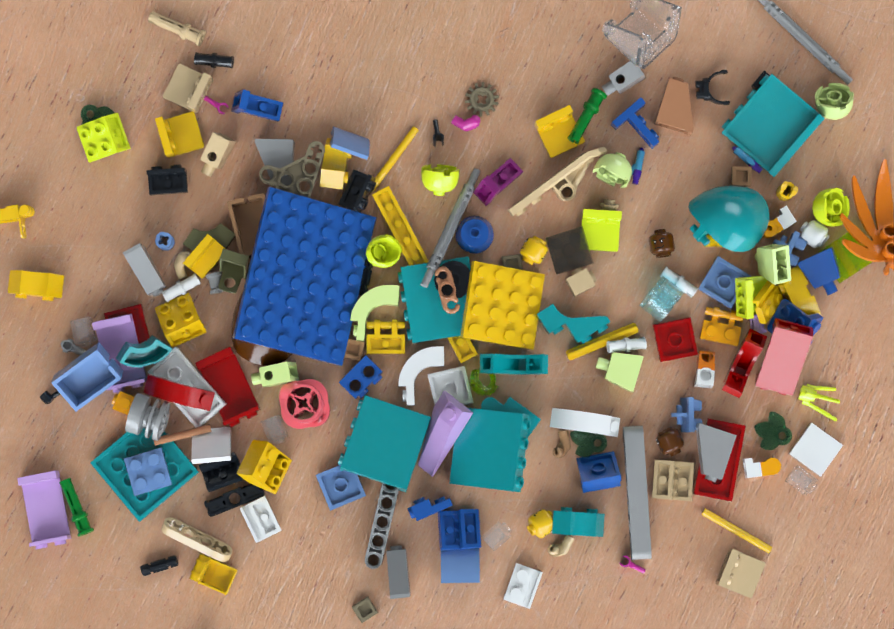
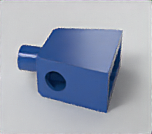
[797,247,841,296]

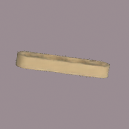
[161,517,233,562]

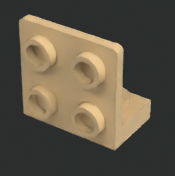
[163,64,213,113]
[715,548,765,598]

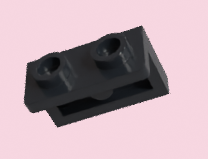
[146,165,188,196]
[339,169,376,213]
[199,452,245,492]

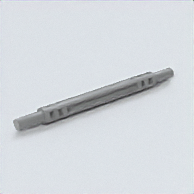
[758,0,853,85]
[420,168,481,288]

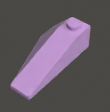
[418,391,473,476]

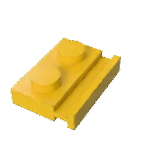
[752,281,783,324]

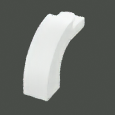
[398,346,444,406]
[550,408,620,437]

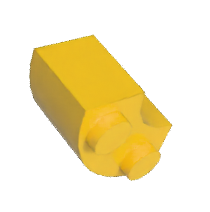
[320,138,352,190]
[777,266,821,315]
[8,270,64,301]

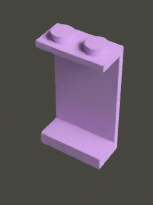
[92,314,147,393]
[17,470,71,549]

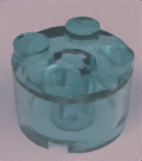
[639,276,684,322]

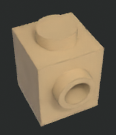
[565,267,597,297]

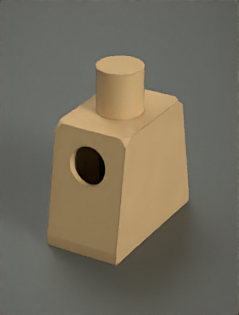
[200,132,237,177]

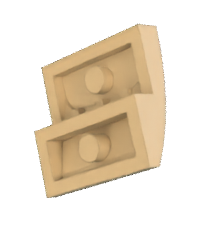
[652,460,695,501]

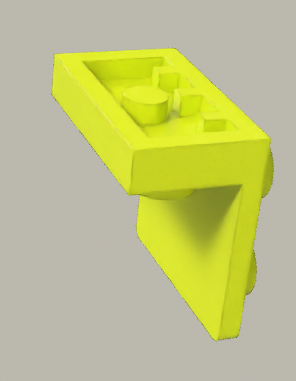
[77,113,131,163]
[580,209,622,252]
[735,275,768,319]

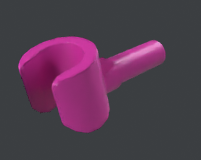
[204,96,229,115]
[619,556,646,574]

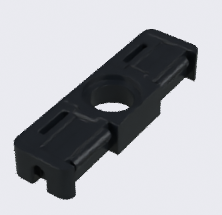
[204,484,265,517]

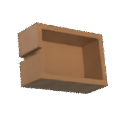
[227,193,266,258]

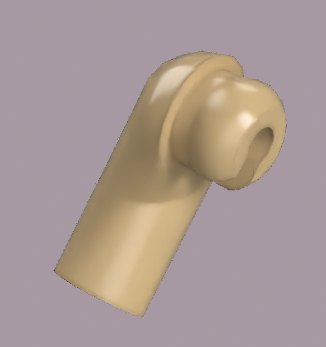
[174,251,190,280]

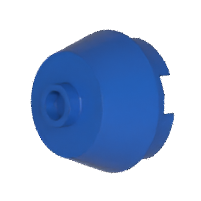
[456,216,494,254]

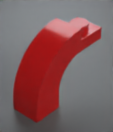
[722,328,767,398]
[143,374,215,411]

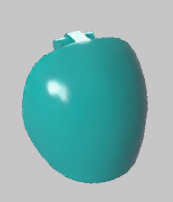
[688,185,770,252]

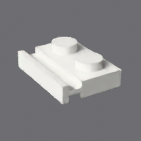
[240,496,282,543]
[503,563,543,609]

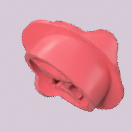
[279,379,330,429]

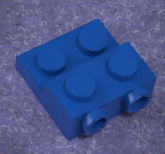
[407,496,453,521]

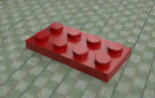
[693,418,746,502]

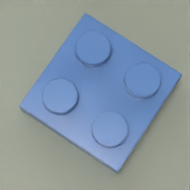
[698,256,751,309]
[124,448,173,496]
[316,465,366,511]

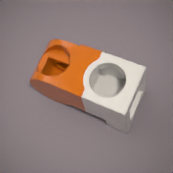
[694,351,715,389]

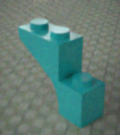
[537,304,610,344]

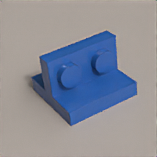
[576,451,622,493]

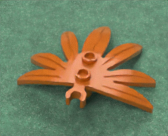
[840,159,894,275]

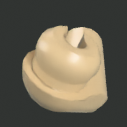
[548,535,575,557]

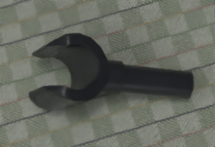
[433,119,444,147]
[40,391,61,404]

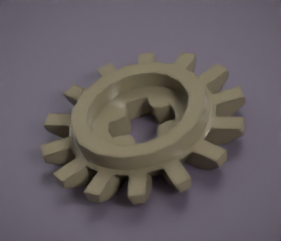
[465,82,499,116]

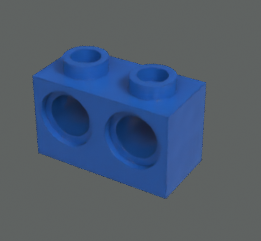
[339,355,383,399]

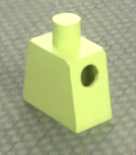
[755,244,791,285]
[596,352,644,392]
[251,362,299,387]

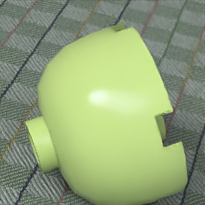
[815,83,854,120]
[593,152,632,188]

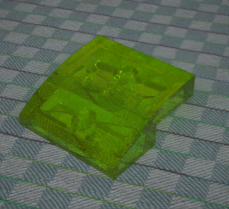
[818,232,872,284]

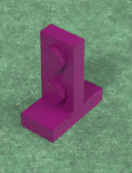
[473,158,523,206]

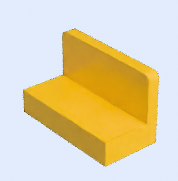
[183,234,225,279]

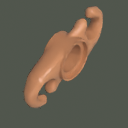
[434,266,460,314]

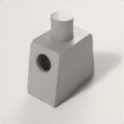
[602,59,646,96]

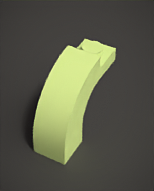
[350,285,400,342]

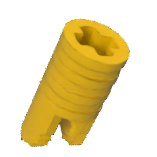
[776,181,798,201]

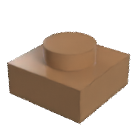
[731,166,752,187]
[344,339,365,361]

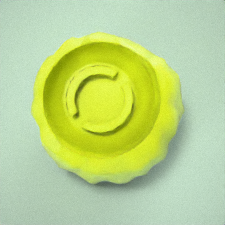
[366,234,402,268]

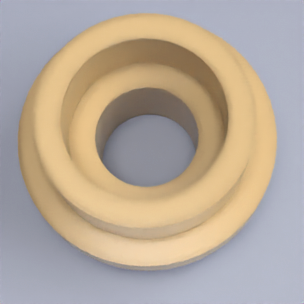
[600,199,619,211]

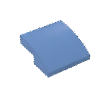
[330,126,370,160]
[441,548,480,583]

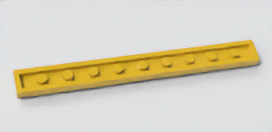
[372,186,478,363]

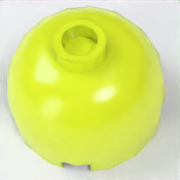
[421,164,460,196]
[812,188,850,227]

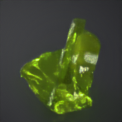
[470,368,498,396]

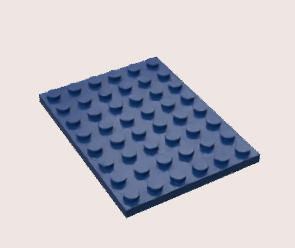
[233,187,376,366]

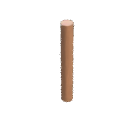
[154,424,212,446]

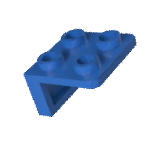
[767,299,824,344]

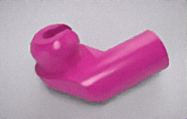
[451,115,481,131]

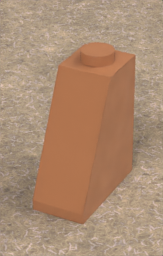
[654,77,694,136]

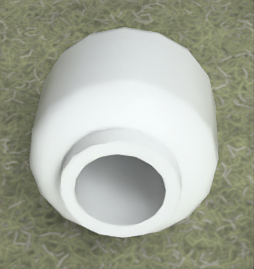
[800,220,830,248]

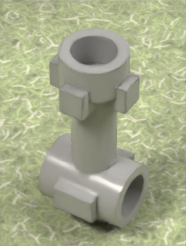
[60,338,90,355]

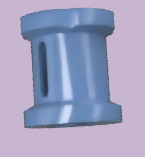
[155,232,175,251]

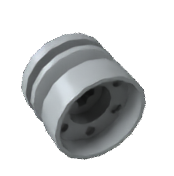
[125,393,170,441]

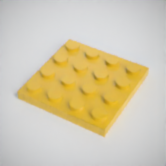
[460,261,545,350]

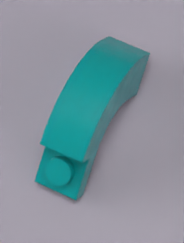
[480,354,548,375]

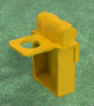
[0,205,35,239]
[189,553,238,595]

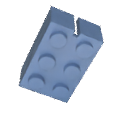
[51,342,123,411]

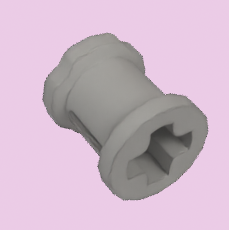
[206,271,224,294]

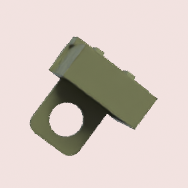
[218,249,250,294]

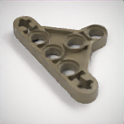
[259,141,325,198]

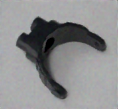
[695,70,730,105]

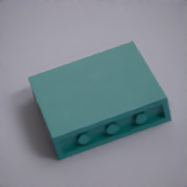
[721,74,825,177]
[398,256,471,344]
[338,395,431,492]
[449,408,531,492]

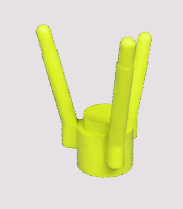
[798,384,840,421]

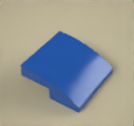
[438,509,481,550]

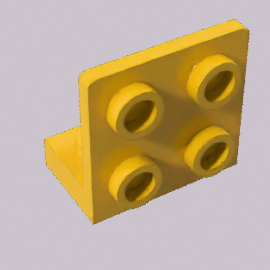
[534,105,585,158]
[155,111,204,158]
[155,293,207,348]

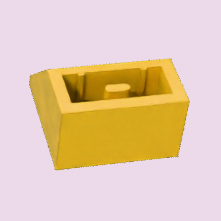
[237,440,292,494]

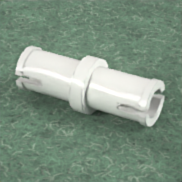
[660,266,698,298]
[162,273,201,302]
[606,337,647,353]

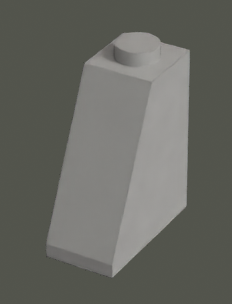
[255,139,295,186]
[123,243,166,297]
[696,423,737,482]
[386,545,411,599]

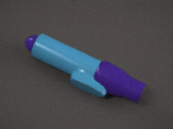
[732,146,763,173]
[632,148,645,185]

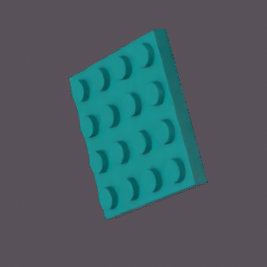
[90,428,199,522]

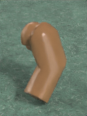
[553,430,571,458]

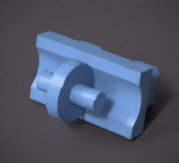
[773,231,807,267]
[671,397,702,432]

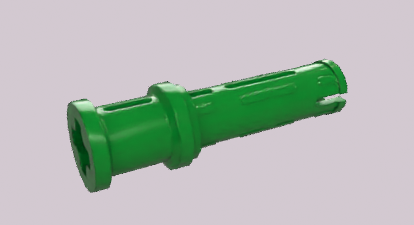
[568,88,607,144]
[59,478,94,537]

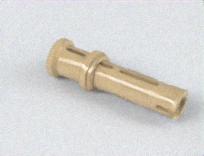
[148,11,206,46]

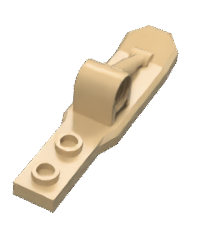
[508,147,607,216]

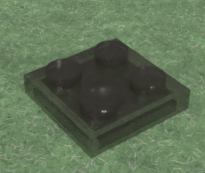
[546,227,594,275]

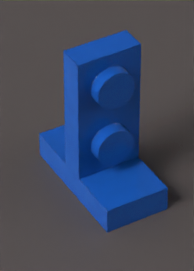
[231,90,283,122]
[611,98,659,149]

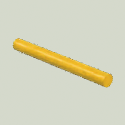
[373,126,419,191]
[701,508,772,553]

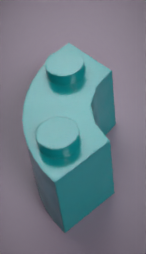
[116,335,172,368]
[552,507,605,537]

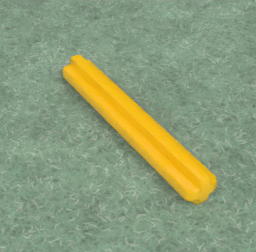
[566,323,639,360]

